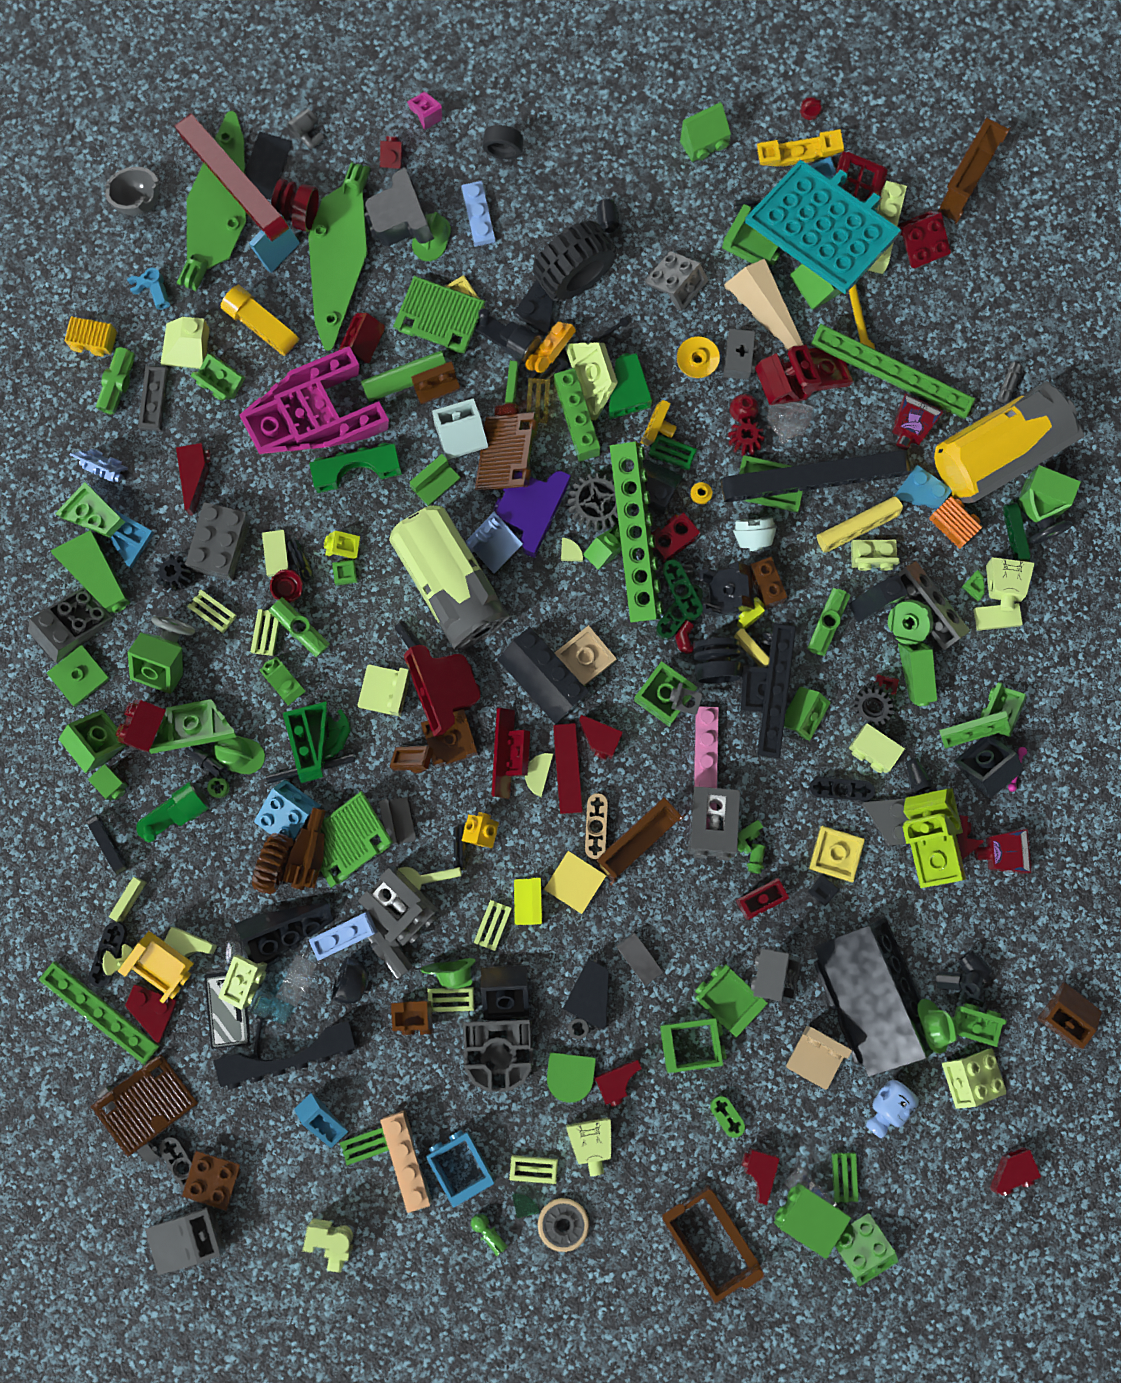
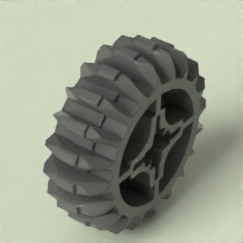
[568,473,618,532]

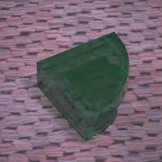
[512,1193,540,1218]

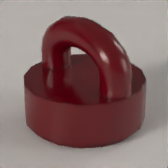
[800,97,822,120]

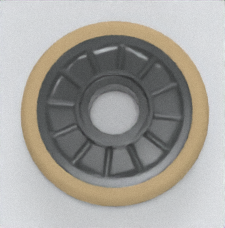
[538,1198,589,1252]

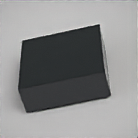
[807,875,839,907]

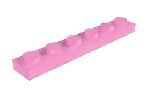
[694,707,718,830]

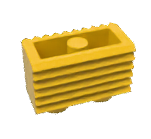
[64,316,117,357]

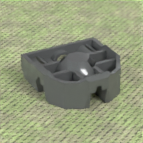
[463,1019,534,1092]

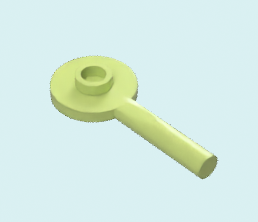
[398,867,462,890]

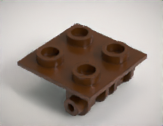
[182,1151,241,1210]

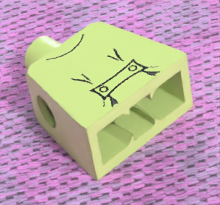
[986,557,1034,612]
[566,1117,611,1176]

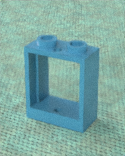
[426,1130,495,1208]

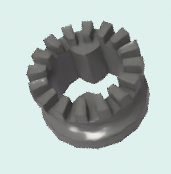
[568,1018,589,1040]

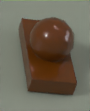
[389,746,434,774]

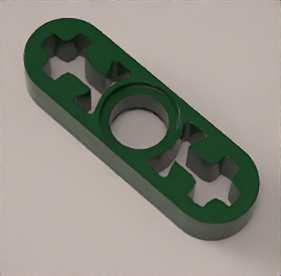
[1003,503,1030,562]
[662,560,703,620]
[656,584,703,640]

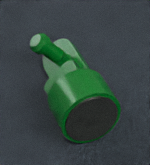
[136,781,210,843]

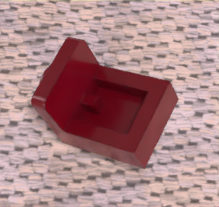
[380,136,404,169]

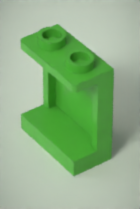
[722,204,780,267]
[694,964,768,1037]
[774,1183,851,1259]

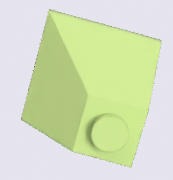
[161,317,210,369]

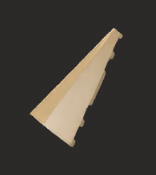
[724,259,803,350]

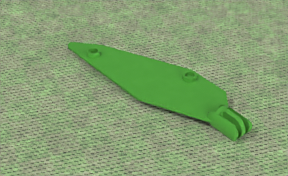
[177,111,246,291]
[308,162,371,351]

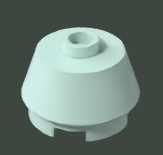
[733,518,777,551]

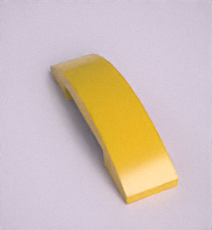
[757,129,844,166]

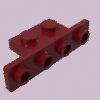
[491,707,530,799]

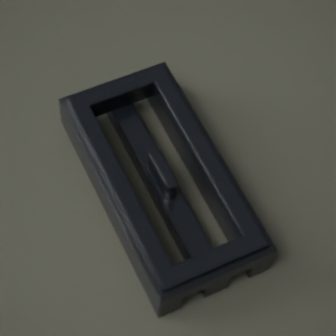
[524,355,568,397]

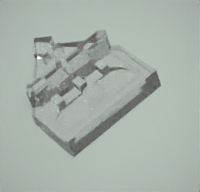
[767,402,813,445]

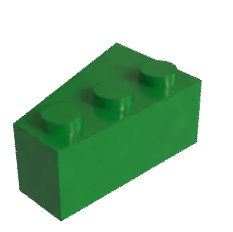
[283,701,329,783]

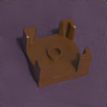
[421,709,478,768]

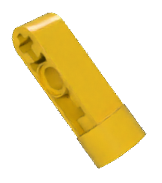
[221,285,299,356]

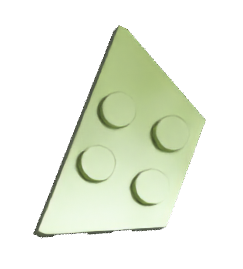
[565,343,618,420]

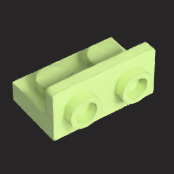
[851,540,900,571]
[218,954,267,1009]

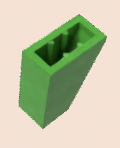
[898,641,937,706]

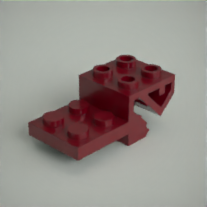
[755,345,853,405]

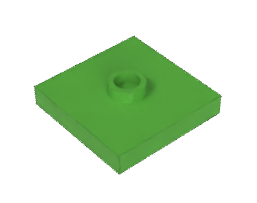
[47,645,110,707]

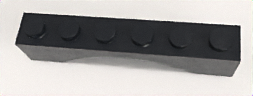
[213,1020,358,1090]

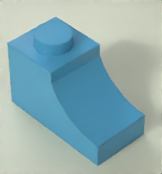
[294,1093,348,1148]

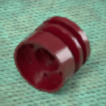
[271,179,319,232]

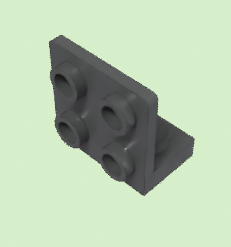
[644,252,709,311]

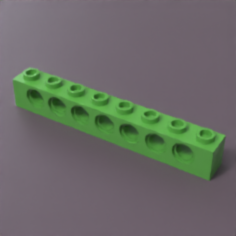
[610,441,663,622]

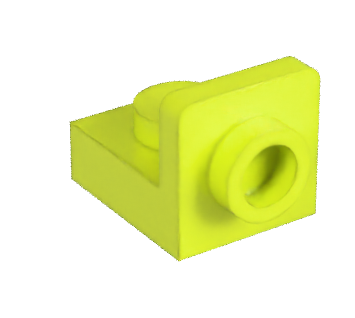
[324,530,360,559]
[737,597,765,630]

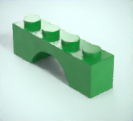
[309,443,402,493]

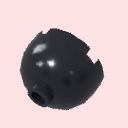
[331,957,372,1004]

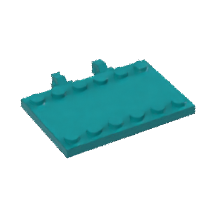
[745,159,901,294]

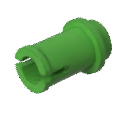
[746,844,766,874]

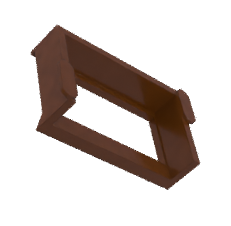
[937,117,1011,224]
[596,797,686,886]
[662,1184,764,1304]

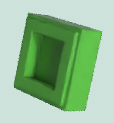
[332,560,357,586]

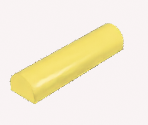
[817,496,903,553]

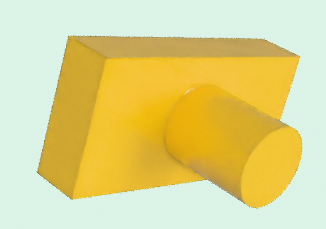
[640,400,676,446]

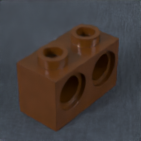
[750,557,787,610]

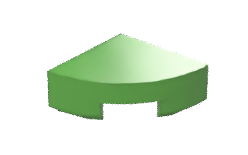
[962,570,984,601]

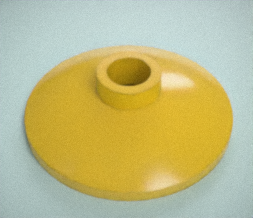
[677,337,720,378]

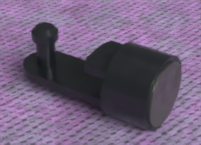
[474,308,541,364]

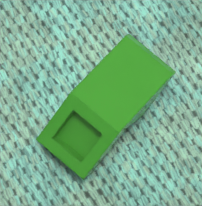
[260,656,306,705]

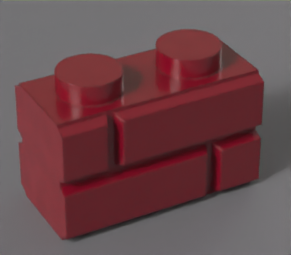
[736,878,789,920]

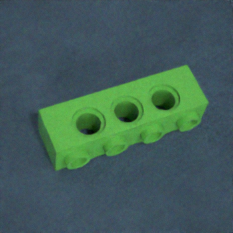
[554,368,600,462]

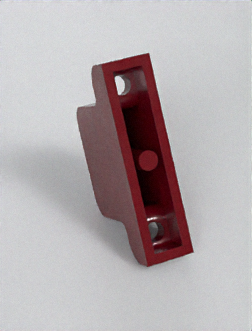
[403,645,480,737]

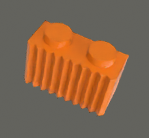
[929,496,982,549]

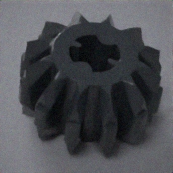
[154,554,193,592]

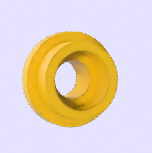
[690,482,712,504]

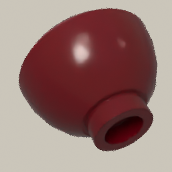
[729,394,759,423]

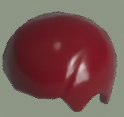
[270,569,304,603]

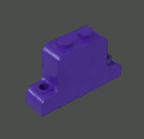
[494,471,571,558]

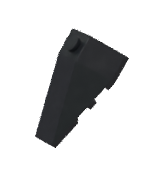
[234,901,333,968]

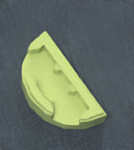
[525,753,553,798]

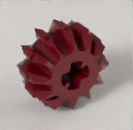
[728,418,765,456]

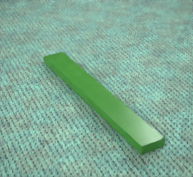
[810,324,976,419]

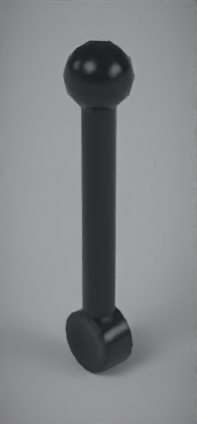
[590,318,628,343]
[250,1014,265,1059]

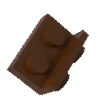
[411,361,460,404]

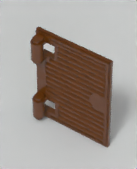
[475,412,539,491]
[90,1054,198,1158]

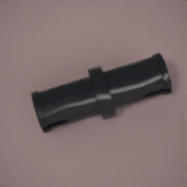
[185,745,227,779]

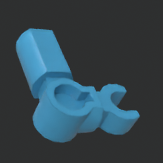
[127,268,170,310]

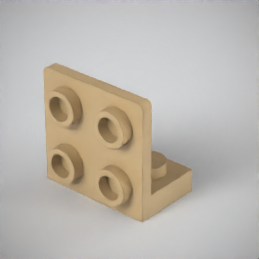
[786,1026,852,1090]

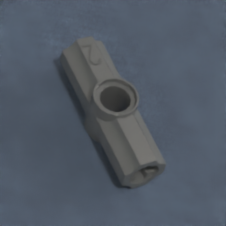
[368,913,413,979]

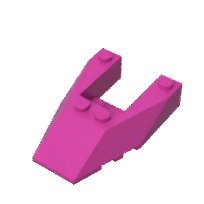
[240,346,389,454]

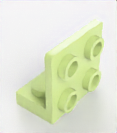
[358,665,411,717]
[942,1048,1006,1109]

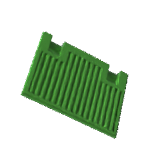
[393,276,486,354]
[320,791,393,888]

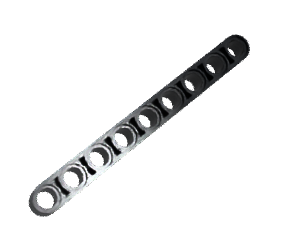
[720,450,912,502]

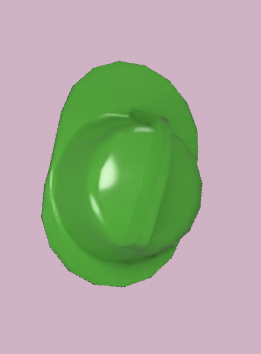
[412,212,451,261]
[212,736,265,774]
[421,958,476,990]
[918,999,957,1054]

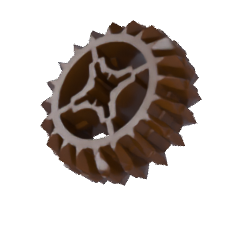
[252,833,294,895]

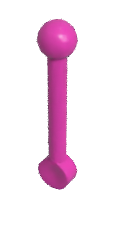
[1008,747,1027,792]

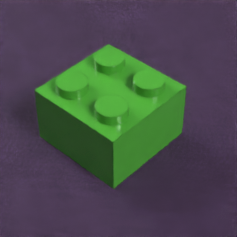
[634,661,698,727]

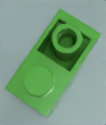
[583,524,622,570]

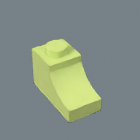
[164,927,217,958]

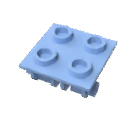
[69,449,128,483]
[465,512,523,574]

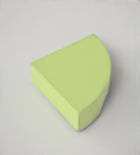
[561,538,583,562]

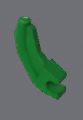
[325,709,351,760]

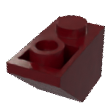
[990,1147,1041,1196]

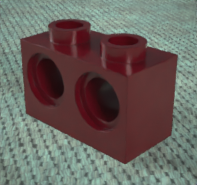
[651,513,700,564]

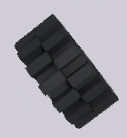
[853,682,897,726]

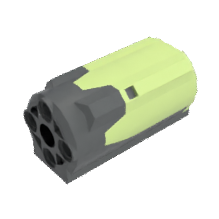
[389,505,510,650]

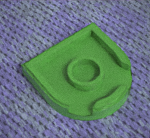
[547,1052,596,1103]

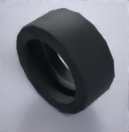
[482,125,524,160]

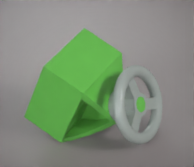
[128,616,195,694]

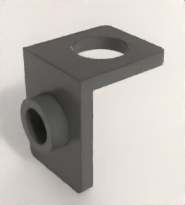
[669,682,702,715]

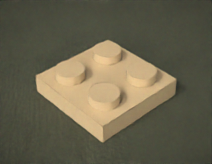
[555,625,617,686]

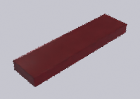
[553,723,582,814]

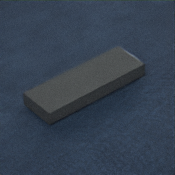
[138,366,169,431]

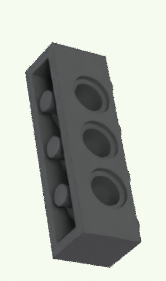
[896,561,970,650]

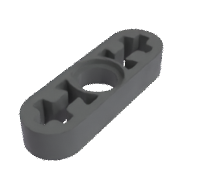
[160,1136,193,1191]

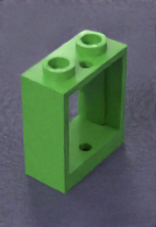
[660,1018,726,1073]

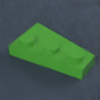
[55,482,125,538]

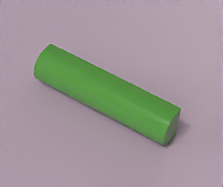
[361,350,446,402]

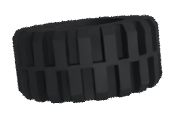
[533,220,617,302]

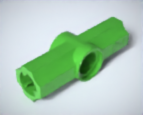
[95,347,136,414]
[807,588,850,656]
[269,597,330,658]

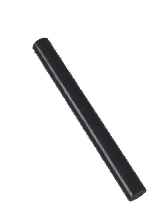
[266,753,355,784]

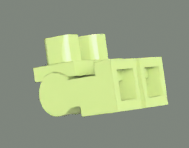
[303,1218,353,1273]

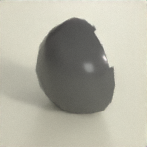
[105,166,159,216]

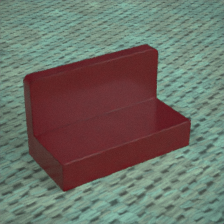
[338,313,385,363]

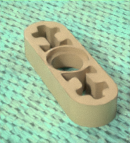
[585,793,608,860]

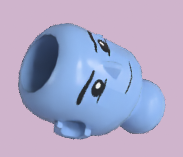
[866,1080,919,1138]

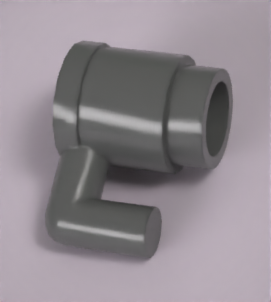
[287,108,325,149]

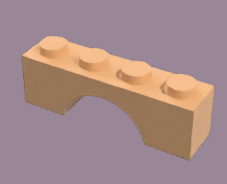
[380,1110,432,1213]

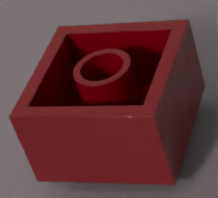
[116,700,166,752]

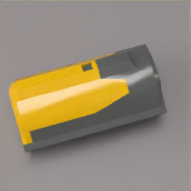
[934,381,1085,503]

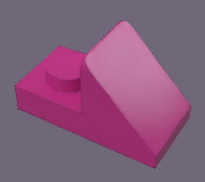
[407,91,442,130]

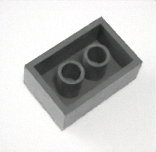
[185,502,251,581]
[751,949,801,1004]

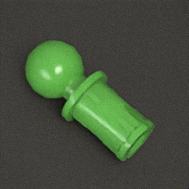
[471,1213,508,1256]

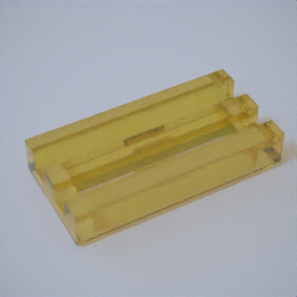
[526,378,550,423]

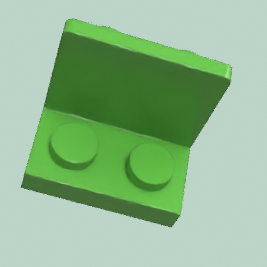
[835,1214,899,1287]

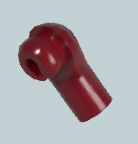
[675,621,694,654]

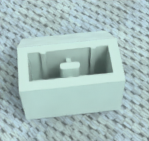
[432,398,488,460]

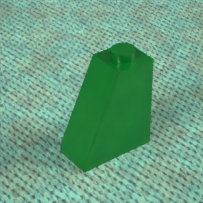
[608,353,652,419]

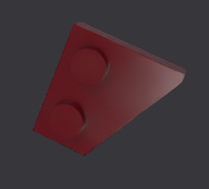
[125,984,178,1043]

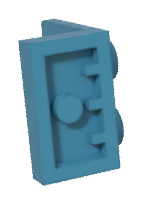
[254,780,321,842]

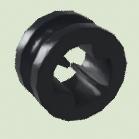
[760,633,772,649]

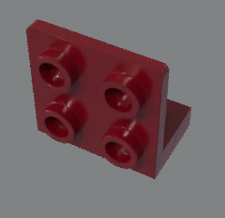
[897,211,951,269]

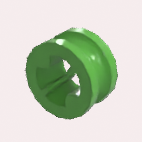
[207,777,230,798]

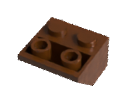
[1037,982,1102,1049]

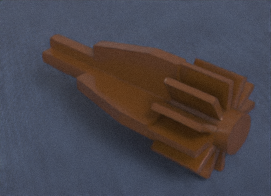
[282,807,326,890]

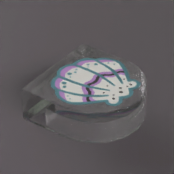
[225,941,241,964]

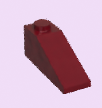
[176,443,212,516]

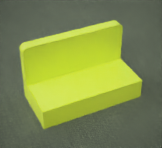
[514,878,542,925]

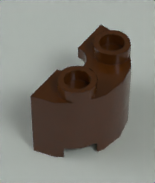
[391,1001,433,1035]

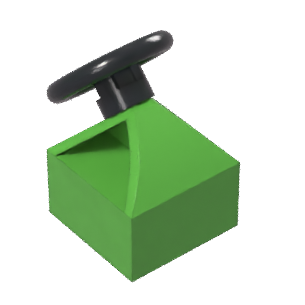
[1017,465,1081,544]

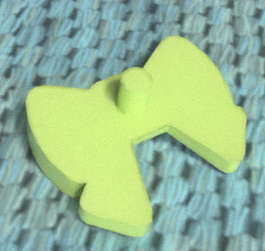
[103,944,132,975]

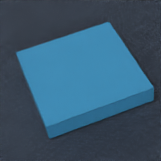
[249,215,300,273]

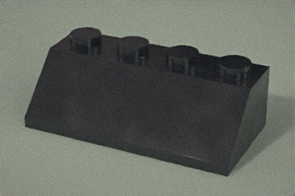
[497,626,589,725]

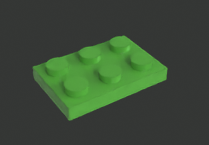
[739,455,803,512]

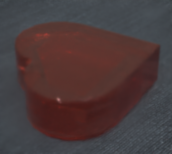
[494,403,520,416]

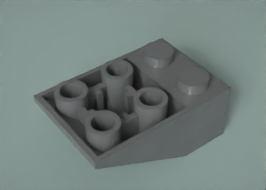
[28,587,113,663]
[145,1206,226,1275]

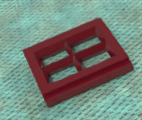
[835,151,888,209]

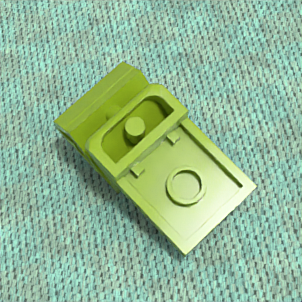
[902,788,966,888]

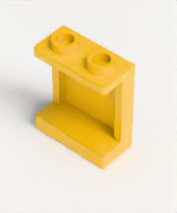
[118,931,194,1003]

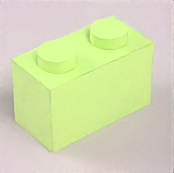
[849,724,905,773]

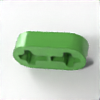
[710,1096,745,1138]

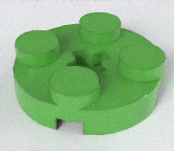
[888,600,933,645]

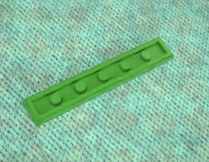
[39,962,160,1065]

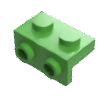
[191,353,246,401]
[980,682,1027,737]
[954,1003,1007,1047]

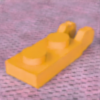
[525,322,576,373]

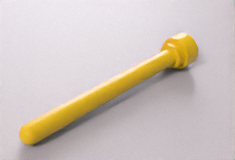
[849,283,876,350]

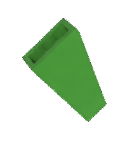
[51,530,131,613]

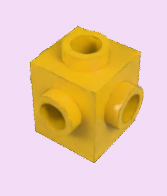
[462,812,499,848]

